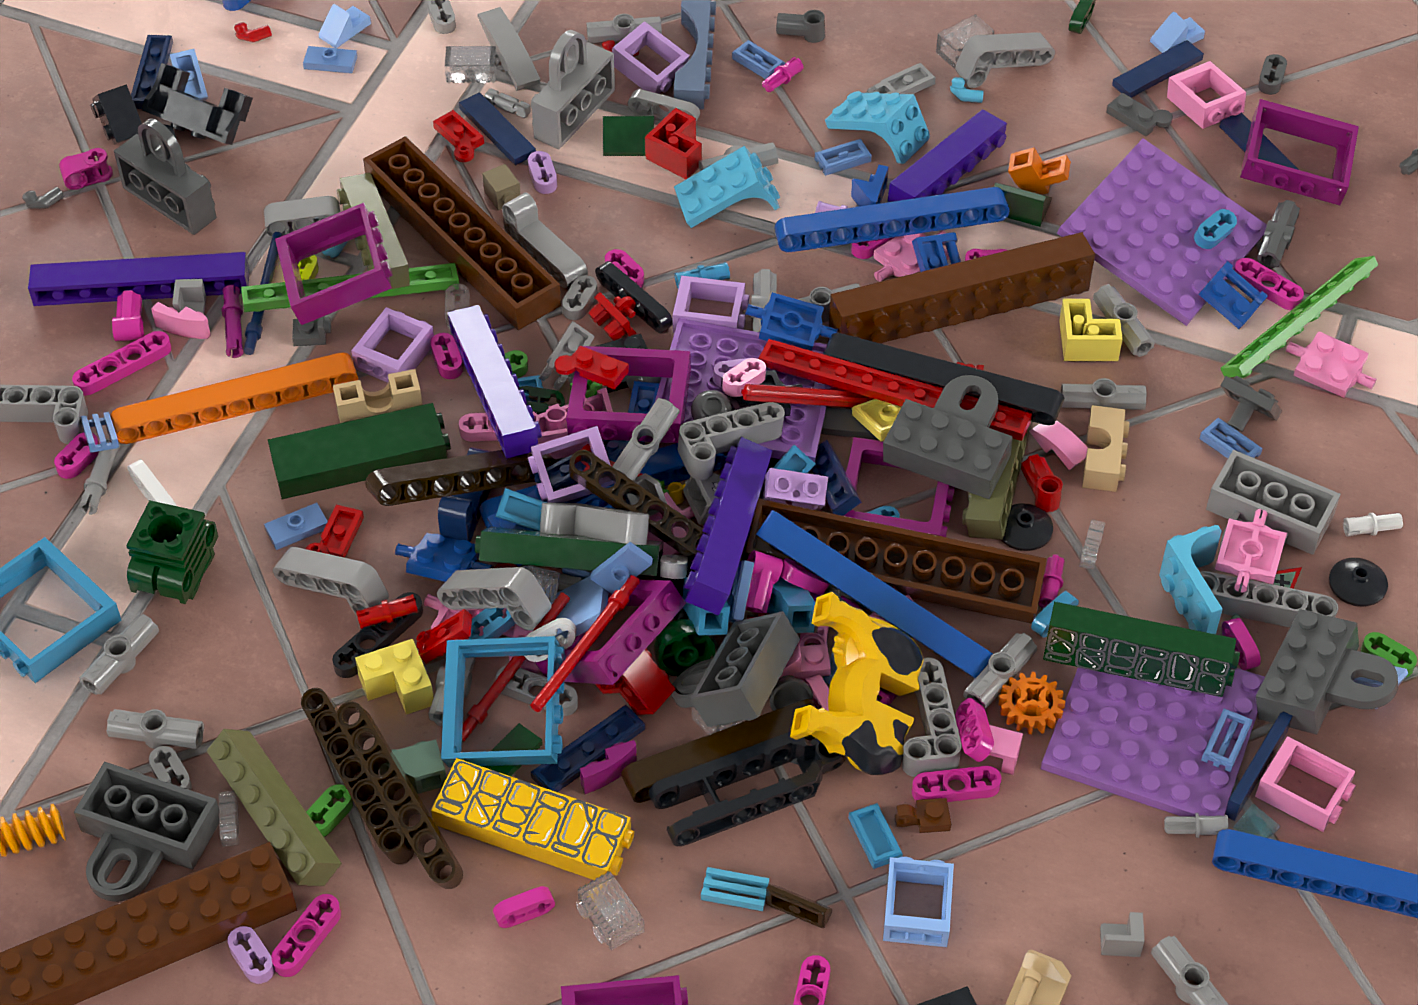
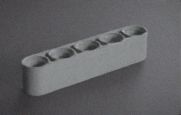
[1200,571,1338,627]

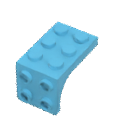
[825,91,930,164]
[674,146,780,228]
[1159,525,1223,634]

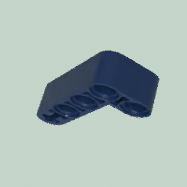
[438,447,491,542]

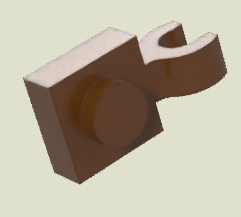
[895,798,952,833]

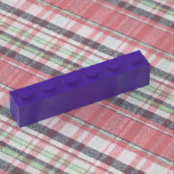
[887,109,1007,202]

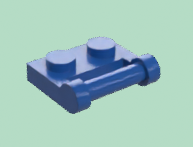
[912,232,961,272]
[1198,261,1268,329]

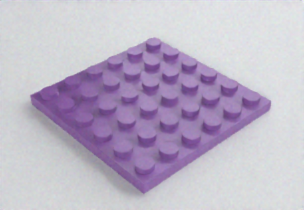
[1057,138,1267,326]
[655,318,831,463]
[1041,667,1265,817]

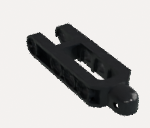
[648,732,845,847]

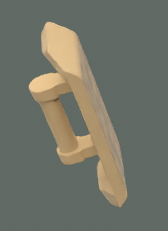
[1005,950,1071,1005]

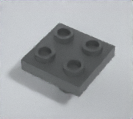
[1220,376,1282,432]

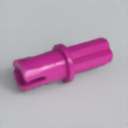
[762,57,803,92]
[1038,554,1065,609]

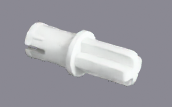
[1343,513,1403,537]

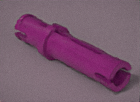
[221,285,244,358]

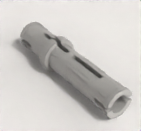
[78,439,120,515]

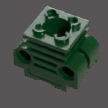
[126,500,219,605]

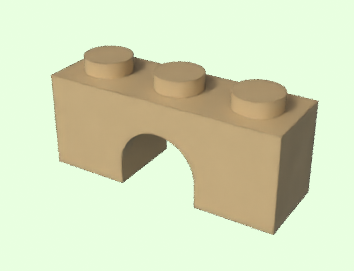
[333,369,422,423]
[1082,405,1129,492]

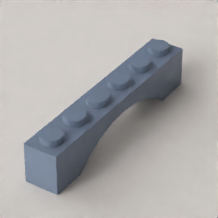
[674,0,716,109]

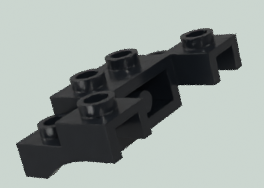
[141,63,253,145]

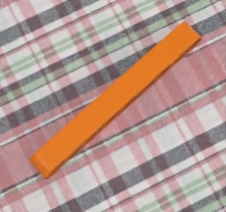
[110,352,358,444]

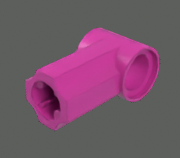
[112,291,144,341]
[745,550,783,614]

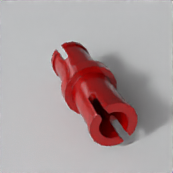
[356,594,418,629]

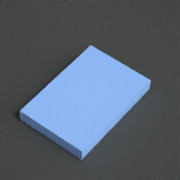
[554,576,609,638]

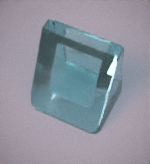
[1233,804,1281,838]

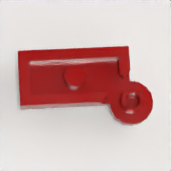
[433,110,485,163]
[554,346,629,389]
[305,504,364,558]
[416,609,473,664]

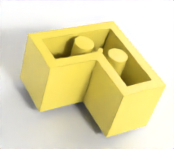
[1059,299,1123,361]
[355,639,434,715]

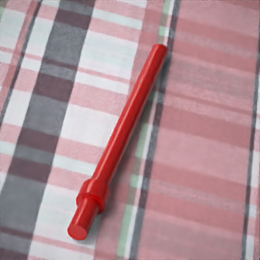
[530,575,640,712]
[462,592,570,742]

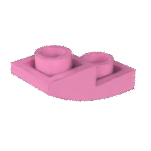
[151,302,211,339]
[1029,421,1088,470]

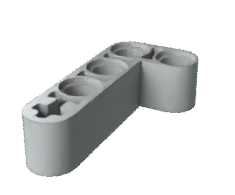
[955,32,1055,89]
[502,192,588,288]
[0,385,88,444]
[678,402,785,480]
[540,503,649,545]
[273,547,389,615]
[437,567,551,631]
[902,658,961,777]

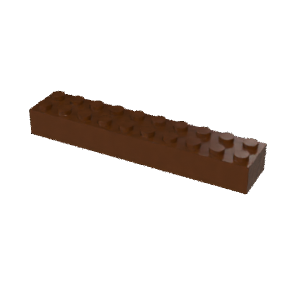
[363,136,561,331]
[829,232,1095,344]
[745,498,1047,624]
[0,841,297,1005]

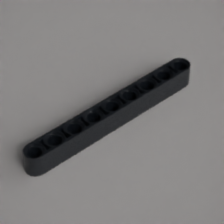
[823,333,1065,426]

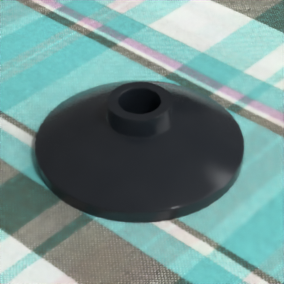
[1001,503,1053,551]
[1329,558,1388,607]

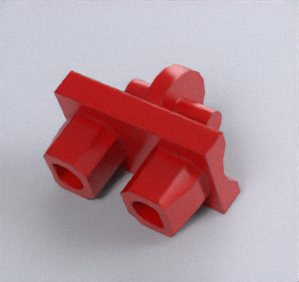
[588,292,637,341]

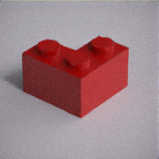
[645,108,702,180]
[595,649,675,715]

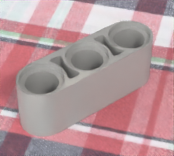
[264,196,340,237]

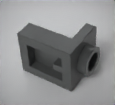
[292,316,331,346]

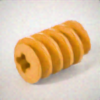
[0,803,66,857]

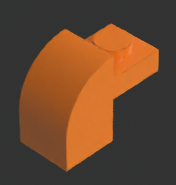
[1008,147,1071,194]

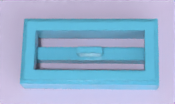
[701,867,769,911]

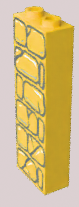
[431,758,635,885]

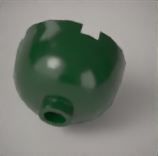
[654,619,716,678]

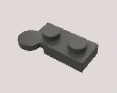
[1106,93,1173,136]

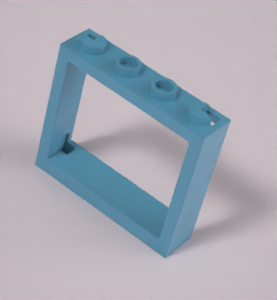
[0,537,121,683]
[441,636,565,767]

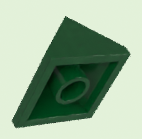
[603,116,654,156]
[994,182,1052,227]

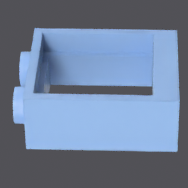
[883,857,954,947]

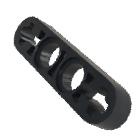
[595,261,673,333]
[332,592,423,678]

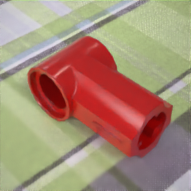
[1021,454,1063,512]

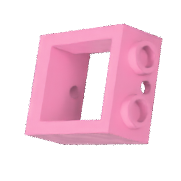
[1167,61,1246,129]
[1255,736,1356,832]

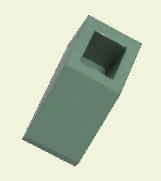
[379,739,447,794]

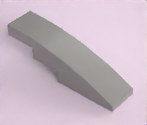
[477,7,540,91]

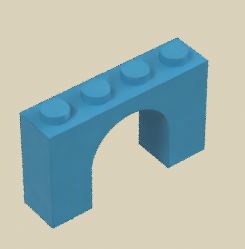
[682,576,815,635]

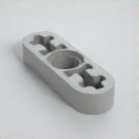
[628,89,700,122]
[496,666,578,716]

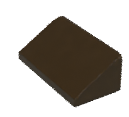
[766,884,832,928]

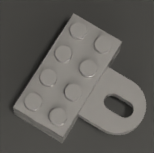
[531,30,615,149]
[1206,450,1341,555]

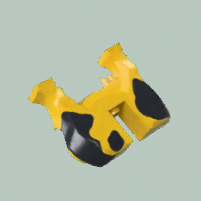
[790,592,924,775]

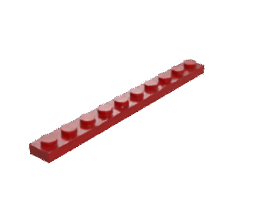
[758,339,1032,441]

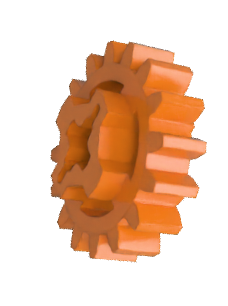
[998,672,1066,735]

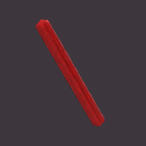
[741,384,874,408]

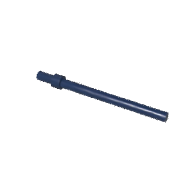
[243,232,283,355]

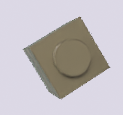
[482,164,521,210]

